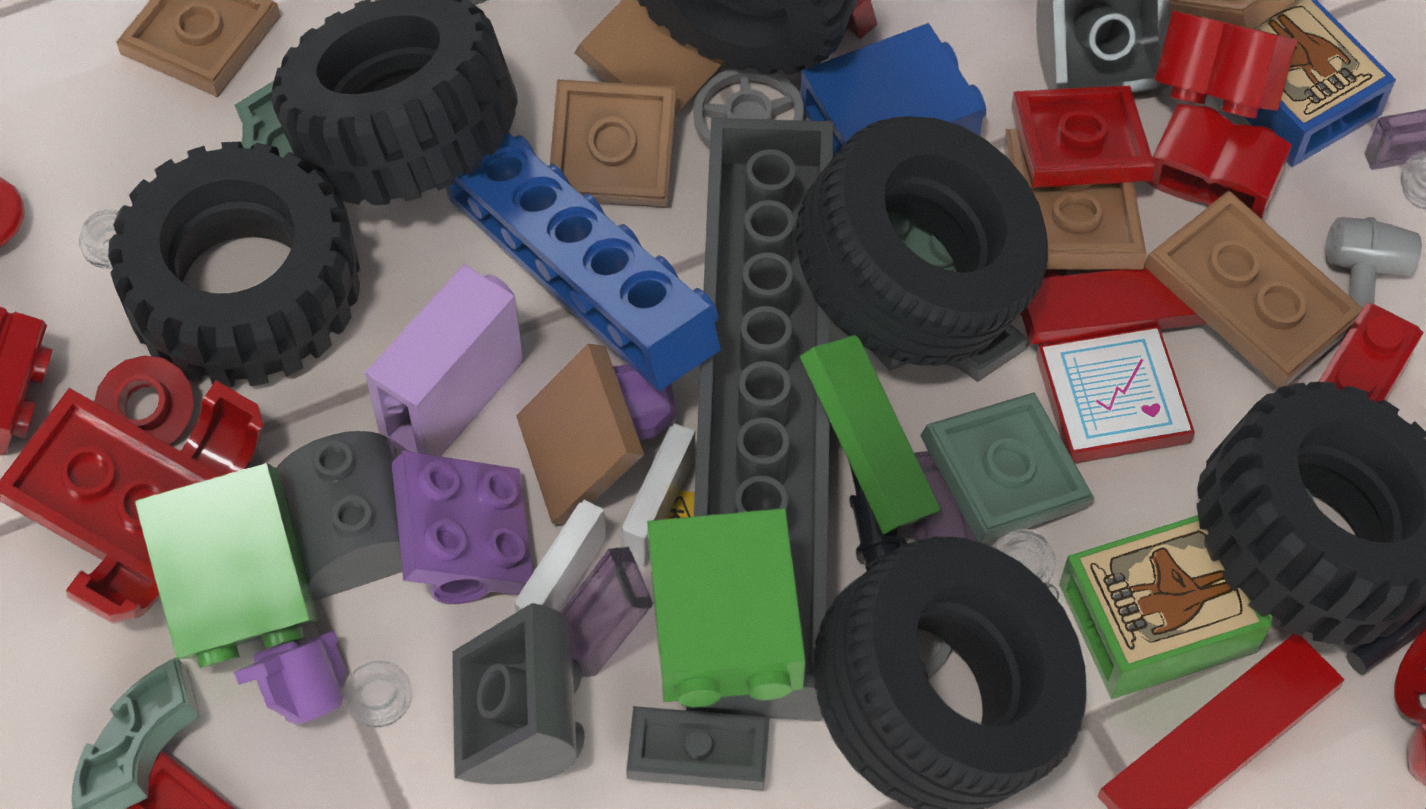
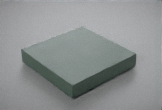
[920,392,1094,543]

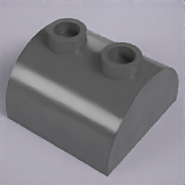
[1036,0,1171,92]
[277,431,403,601]
[452,603,585,784]

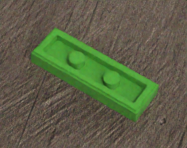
[800,335,941,535]

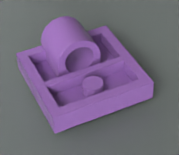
[392,451,533,604]

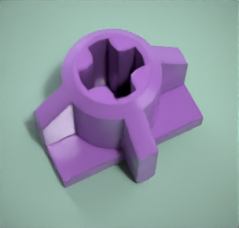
[613,364,677,440]
[234,630,346,725]

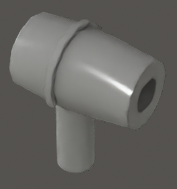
[1325,217,1422,308]

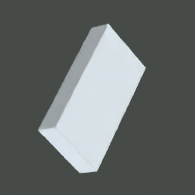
[622,423,695,567]
[514,500,606,612]

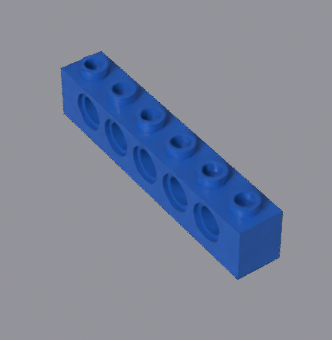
[445,133,721,392]

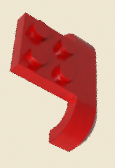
[0,381,263,624]

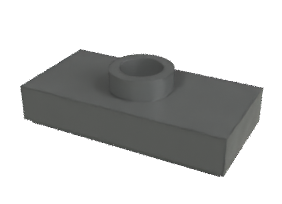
[626,706,770,791]

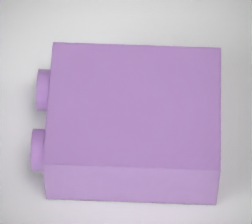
[365,264,523,456]

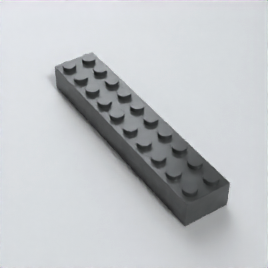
[686,117,833,720]

